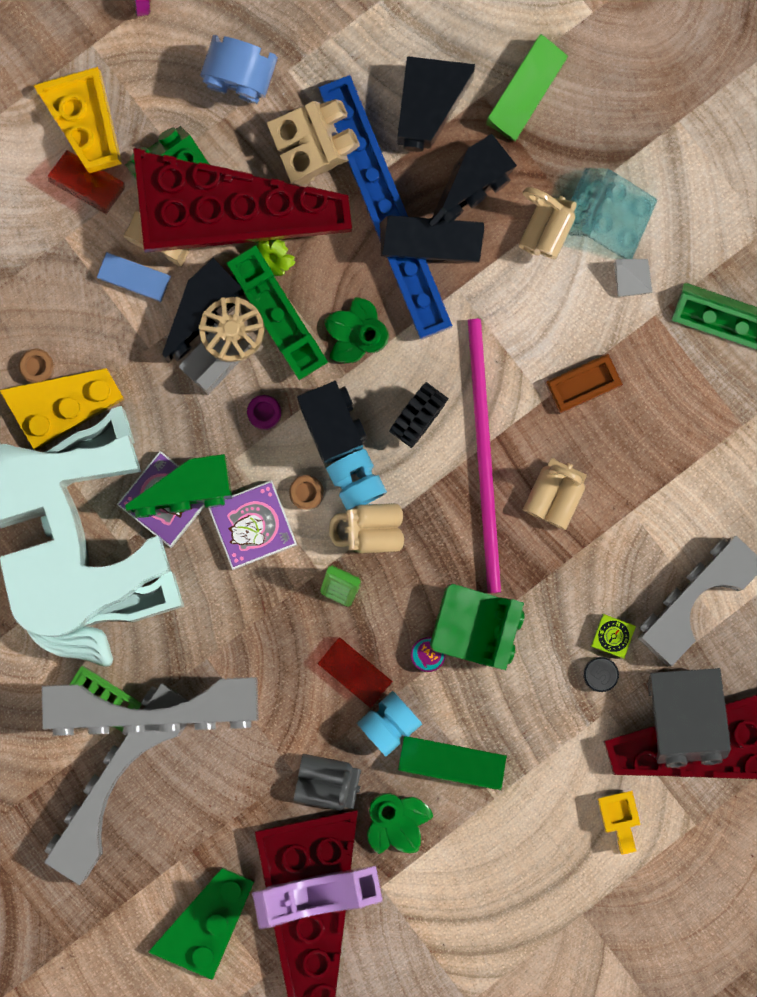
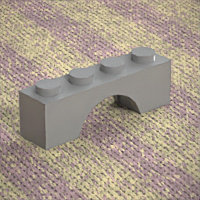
[638,536,757,667]

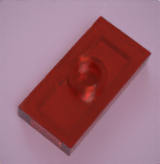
[48,150,125,214]
[317,637,393,708]

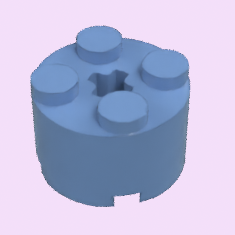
[200,35,278,104]

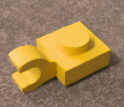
[597,791,641,855]

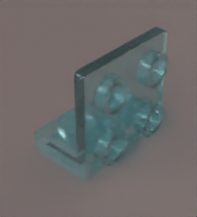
[568,168,657,259]

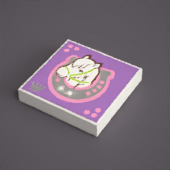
[117,451,204,548]
[209,480,297,570]

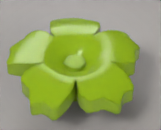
[256,239,295,276]

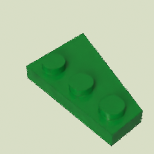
[148,867,255,980]

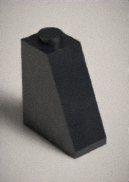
[397,56,475,152]

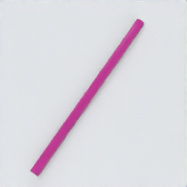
[468,319,501,594]

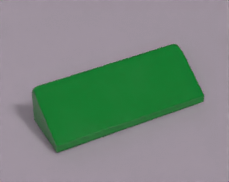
[671,283,757,350]
[398,736,507,790]

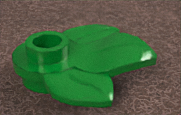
[324,297,389,364]
[367,793,433,854]

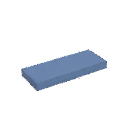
[97,252,171,302]

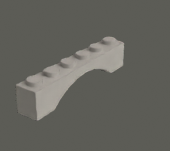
[42,677,259,736]
[44,684,189,886]

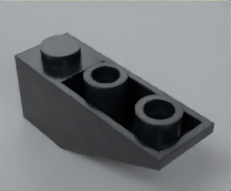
[430,134,517,227]
[162,258,243,363]

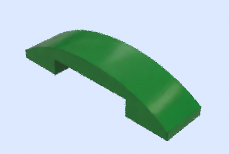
[227,245,328,381]

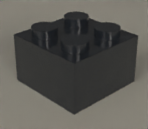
[297,380,367,468]

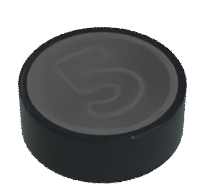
[583,657,619,692]

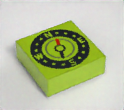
[590,614,636,659]

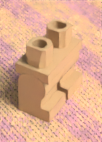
[267,99,360,186]

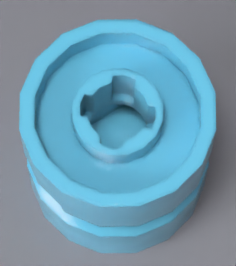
[326,449,387,510]
[356,691,422,756]

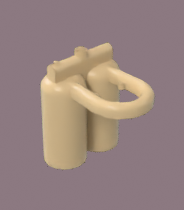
[518,187,577,260]
[522,458,587,530]
[329,503,404,554]

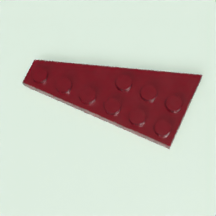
[133,148,352,253]
[603,694,757,779]
[255,810,358,997]

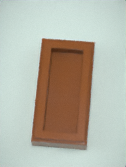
[545,354,623,414]

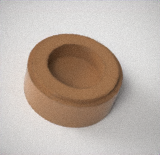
[19,349,55,383]
[289,475,324,510]

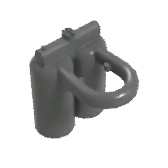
[294,754,362,810]

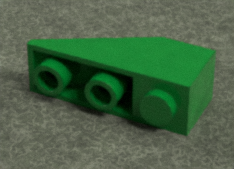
[125,454,232,518]

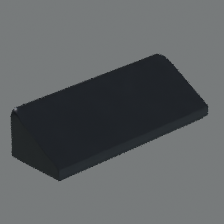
[380,215,484,263]

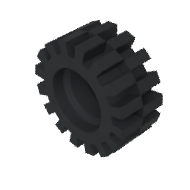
[389,382,449,448]

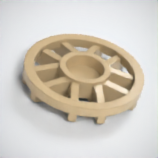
[199,297,265,362]

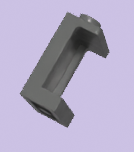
[647,668,731,768]

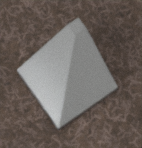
[614,259,652,297]

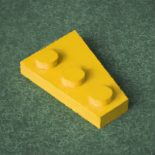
[33,67,122,173]
[0,368,125,451]

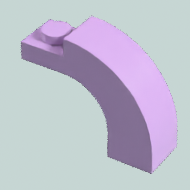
[253,866,382,928]

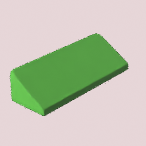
[486,34,568,142]

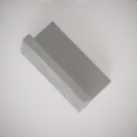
[179,325,254,395]

